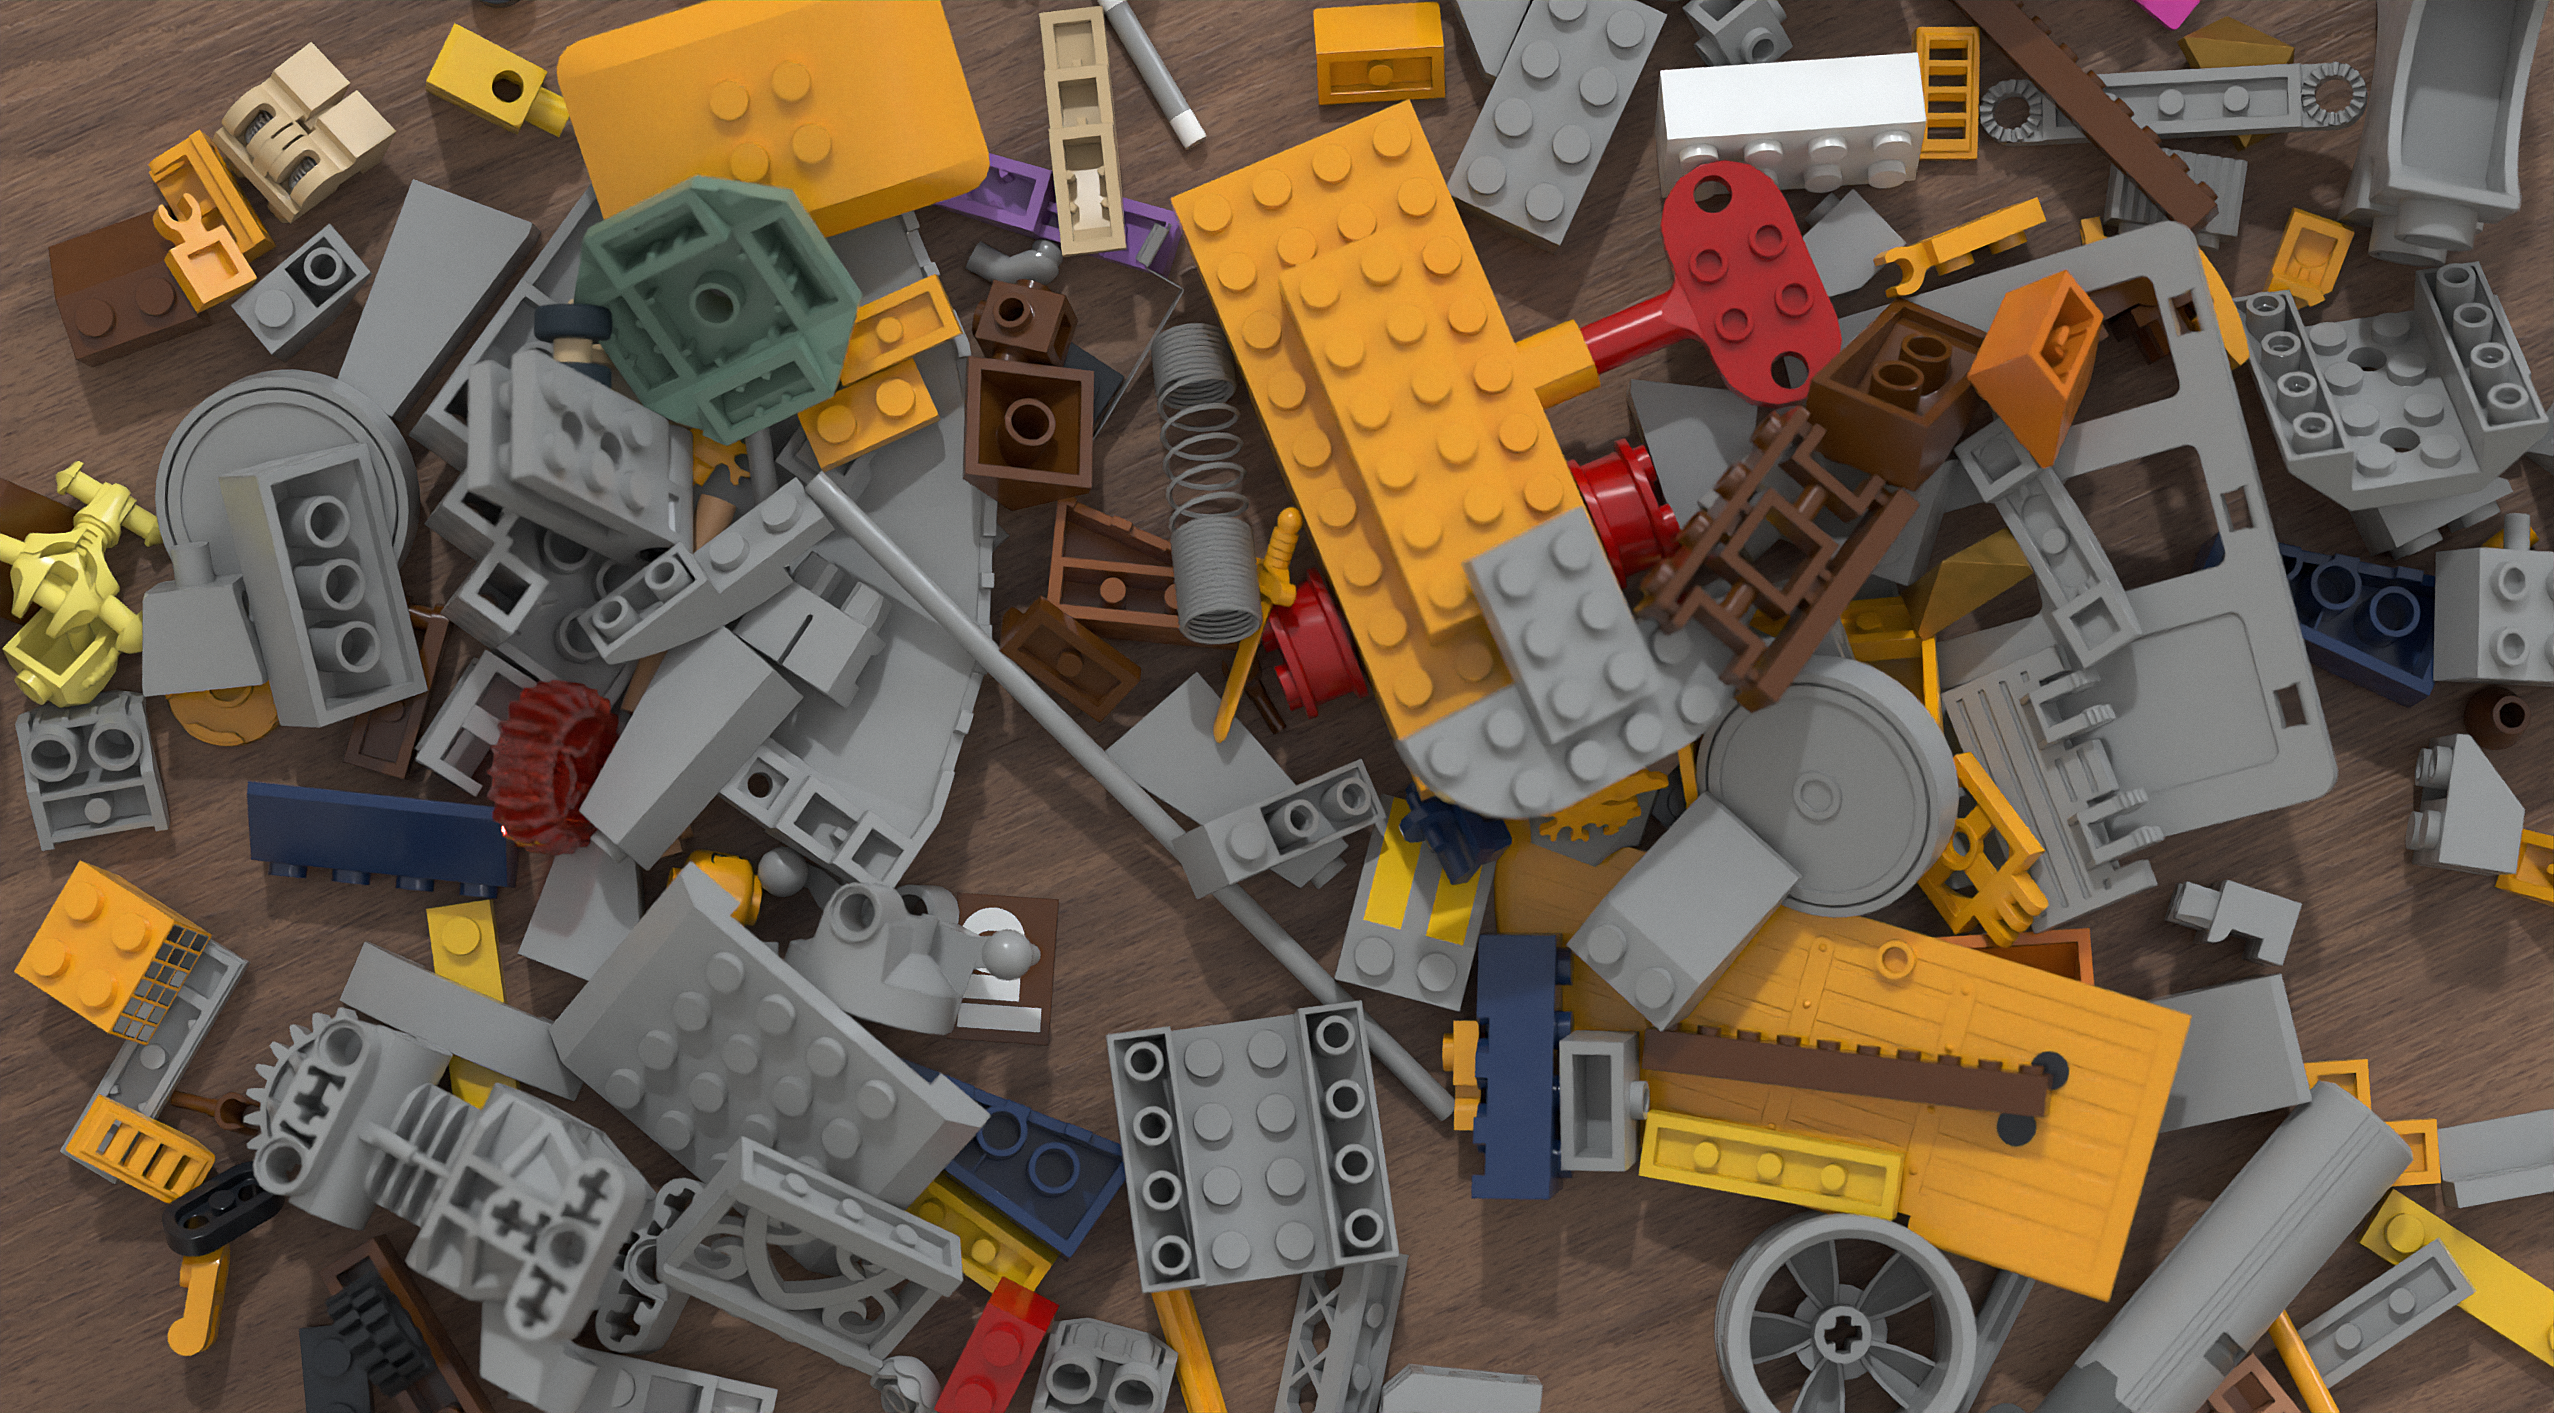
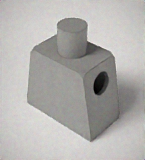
[142,541,269,697]

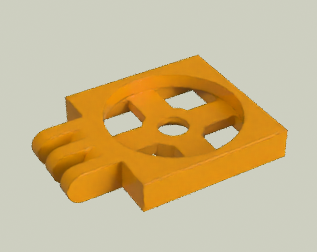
[1917,752,2048,948]

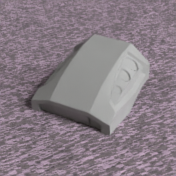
[15,690,170,851]
[1030,1318,1178,1413]

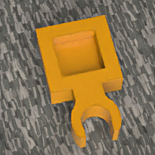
[153,193,257,314]

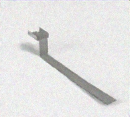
[1093,222,1184,440]

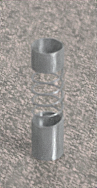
[1150,323,1263,644]

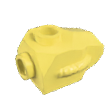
[2,607,121,708]

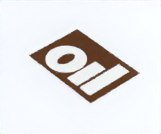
[947,892,1059,1046]

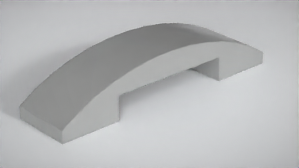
[1953,417,2142,669]
[340,941,584,1101]

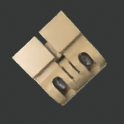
[212,42,396,224]

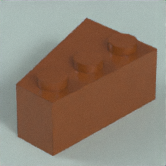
[1047,497,1238,651]

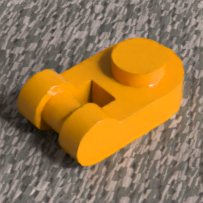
[168,1243,230,1356]

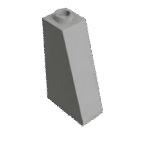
[337,179,541,423]
[579,625,804,871]
[1105,672,1349,890]

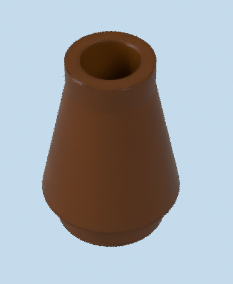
[2464,687,2531,750]

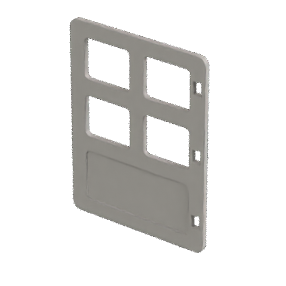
[1784,221,2338,890]

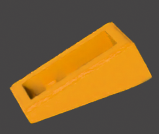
[1911,27,1980,161]
[65,1094,215,1204]

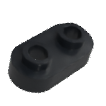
[162,1161,285,1257]

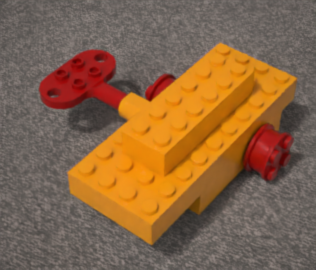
[1170,99,1842,801]

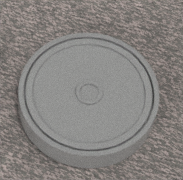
[155,369,420,576]
[1696,655,1959,917]

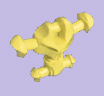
[0,461,163,654]

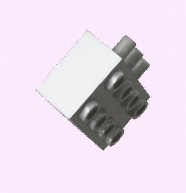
[2433,513,2554,687]

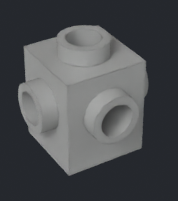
[1682,0,1793,67]

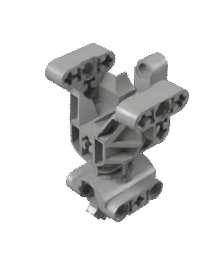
[244,1008,729,1413]

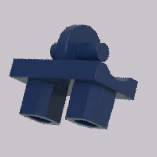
[1399,781,1512,885]

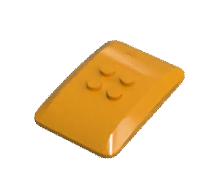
[556,0,990,238]

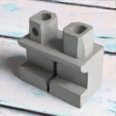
[732,551,893,710]
[2165,880,2302,967]

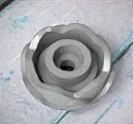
[870,1355,942,1413]

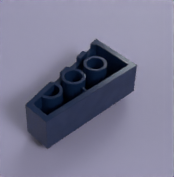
[2189,531,2436,708]
[1471,932,1574,1200]
[897,1056,1126,1262]

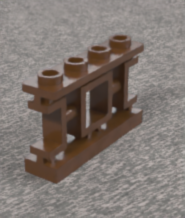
[1634,404,1921,714]

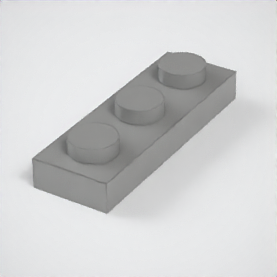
[2297,1237,2476,1389]

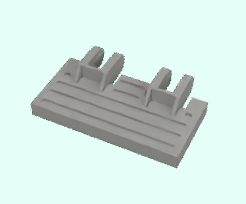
[1941,644,2164,934]

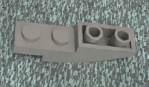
[577,477,835,665]
[507,1347,778,1413]

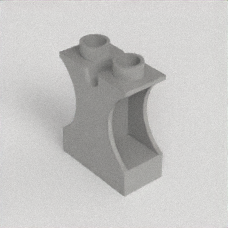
[2337,0,2550,267]

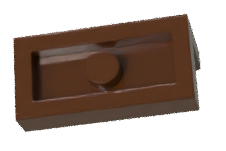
[999,595,1141,723]

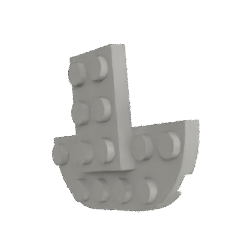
[1394,506,1748,819]

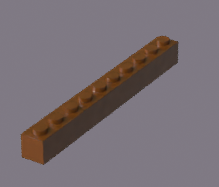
[1949,0,2219,236]
[1642,1022,2053,1118]

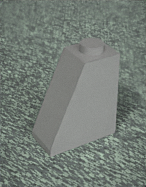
[1626,379,1757,559]
[518,809,645,981]

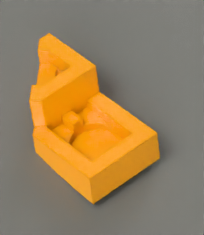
[2262,207,2355,310]

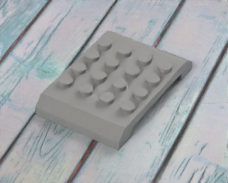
[548,861,991,1276]

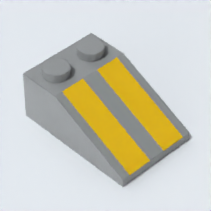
[1334,794,1497,1011]

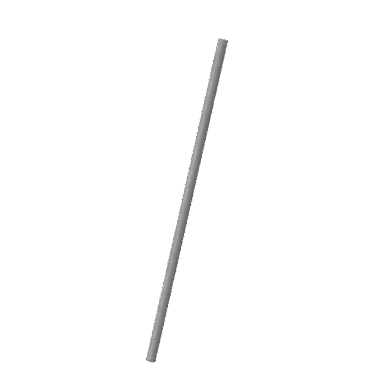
[804,471,1455,1121]

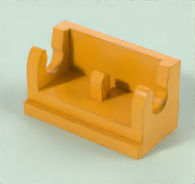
[148,129,276,263]

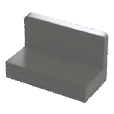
[2437,1109,2554,1208]

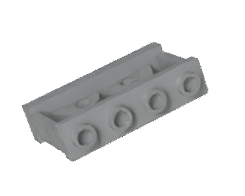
[657,1136,963,1376]

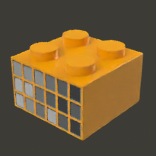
[14,860,212,1046]

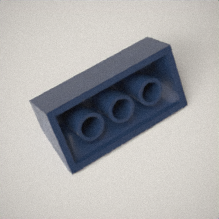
[247,781,524,899]

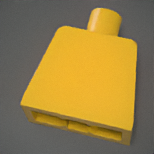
[425,23,570,138]

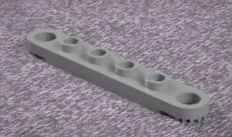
[1979,61,2368,147]

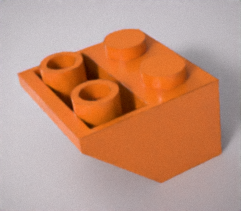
[1967,269,2104,469]

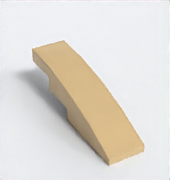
[1039,6,1127,257]

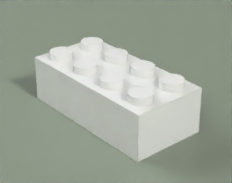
[1655,53,1926,201]

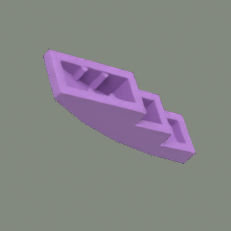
[931,153,1182,279]

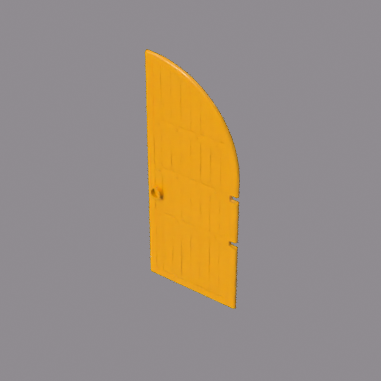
[1494,817,2193,1302]

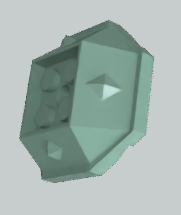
[573,175,863,446]

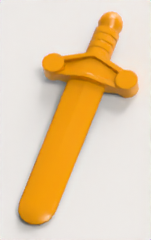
[1213,507,1303,743]

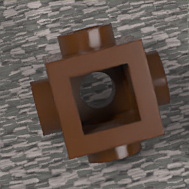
[972,279,1078,367]

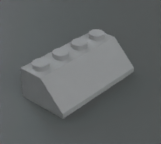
[218,442,428,728]

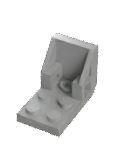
[1379,1364,1543,1413]

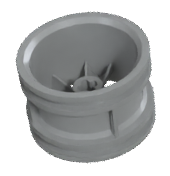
[1714,1210,1977,1413]

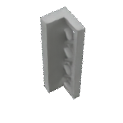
[1274,1253,1409,1413]

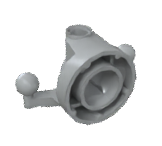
[758,846,1041,1035]

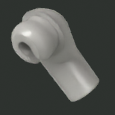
[966,239,1063,285]

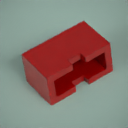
[934,1276,1060,1413]

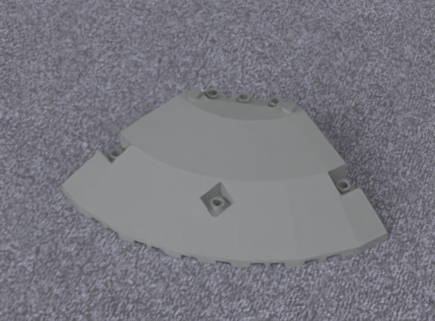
[409,182,997,889]

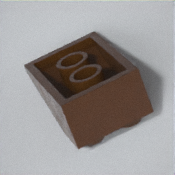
[1805,297,1988,493]

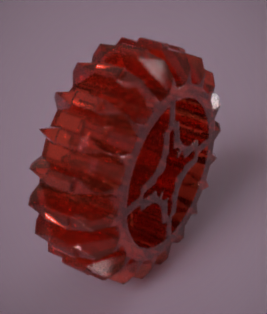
[487,680,620,856]

